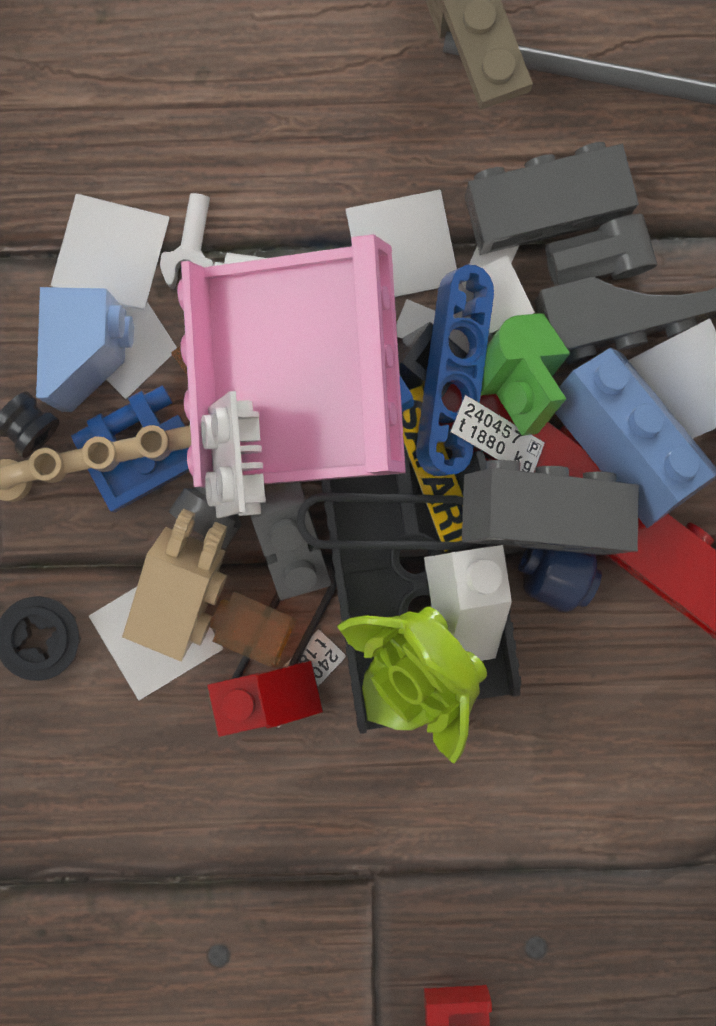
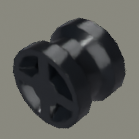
[0,391,60,458]

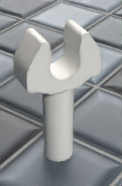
[160,193,214,289]

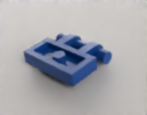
[71,385,190,513]

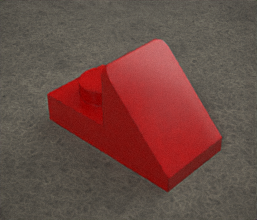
[207,660,323,737]

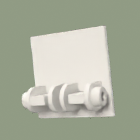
[201,391,266,518]

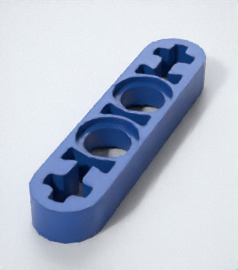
[416,265,494,476]

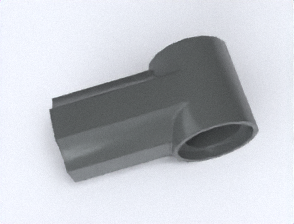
[545,213,657,286]

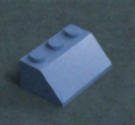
[555,348,716,528]

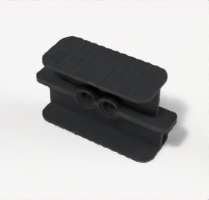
[321,445,522,734]

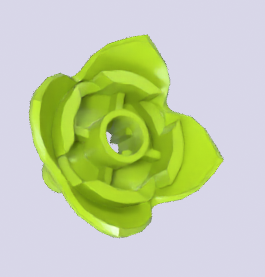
[337,607,487,764]

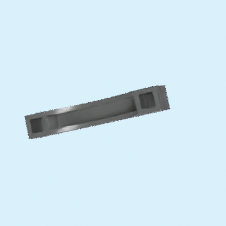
[534,277,716,364]

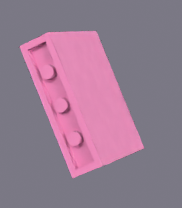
[177,234,406,488]

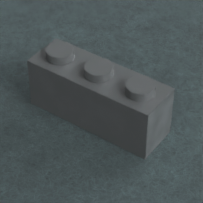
[465,142,639,255]
[462,460,639,555]

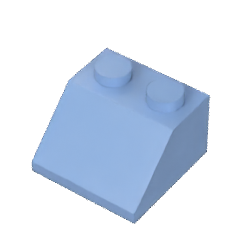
[36,287,134,412]

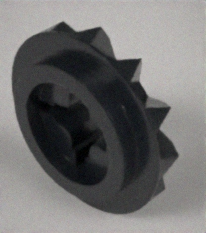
[0,596,82,681]

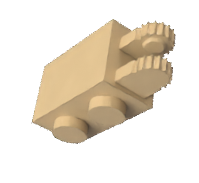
[122,509,227,662]

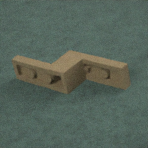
[425,0,533,110]

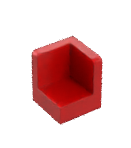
[424,985,492,1026]

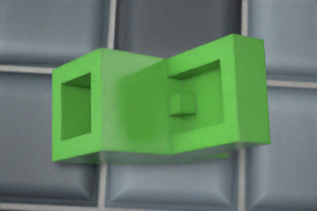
[481,313,570,436]

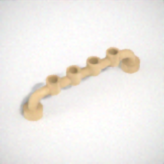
[0,425,191,502]

